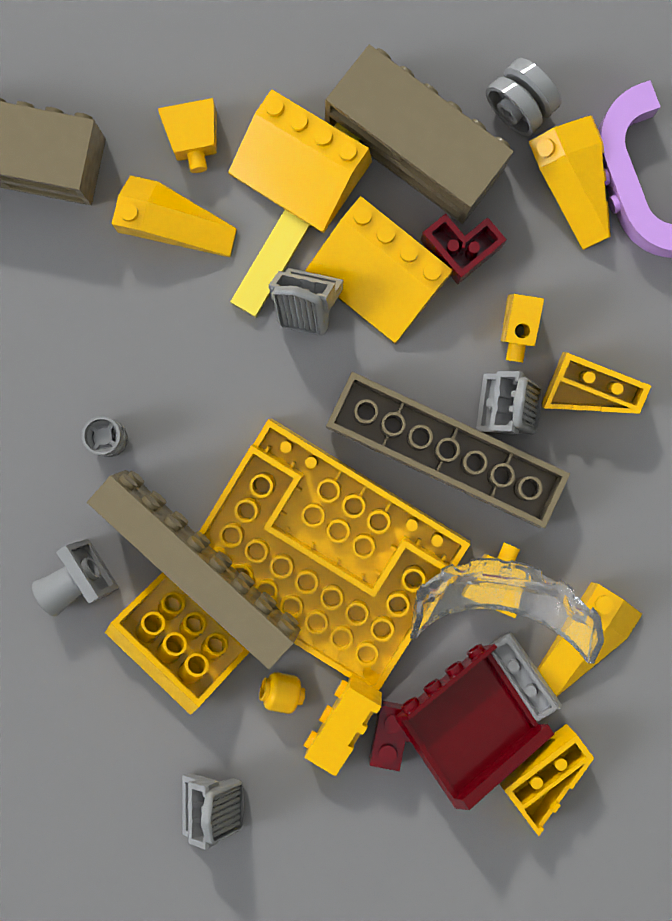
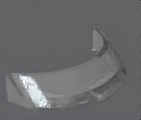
[410,558,604,664]

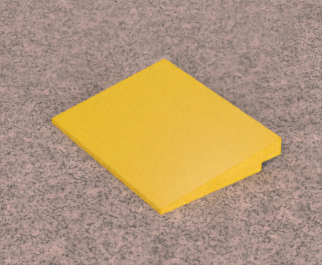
[199,418,470,691]

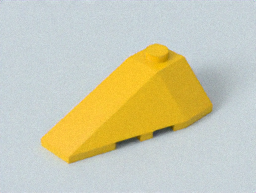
[528,115,611,250]
[112,175,237,257]
[537,582,642,697]

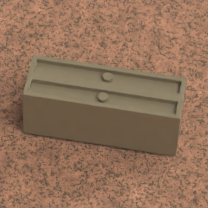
[325,44,514,224]
[0,98,106,206]

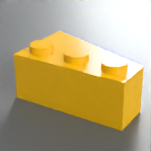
[542,352,651,414]
[303,674,382,776]
[499,724,594,836]

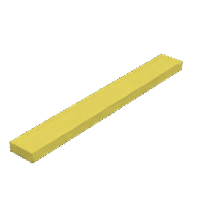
[230,122,360,318]

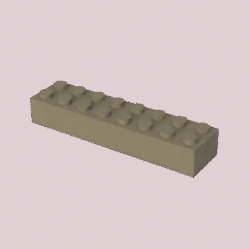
[326,372,570,528]
[86,470,301,669]

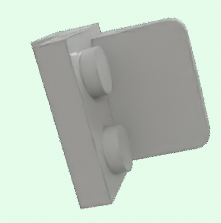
[269,268,343,335]
[476,371,542,435]
[182,773,244,850]

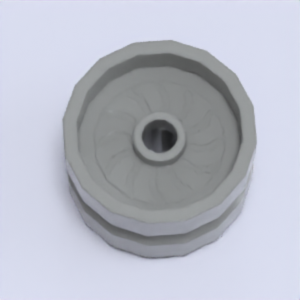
[485,58,562,136]

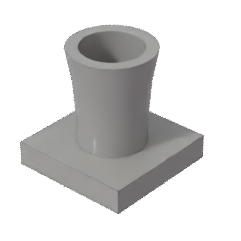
[32,539,119,616]

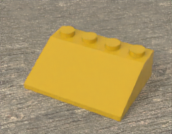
[228,89,372,233]
[305,196,453,344]
[105,572,249,715]

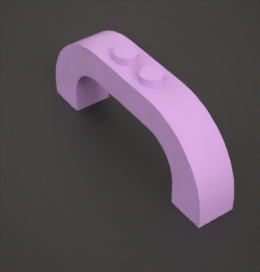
[598,80,672,258]

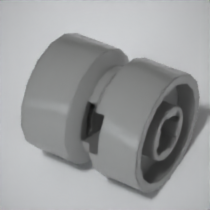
[82,416,128,457]

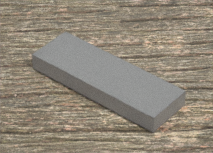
[489,631,562,722]

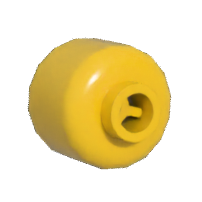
[259,672,305,714]

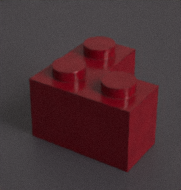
[420,213,507,285]
[369,700,411,772]

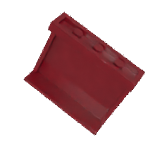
[395,644,554,810]

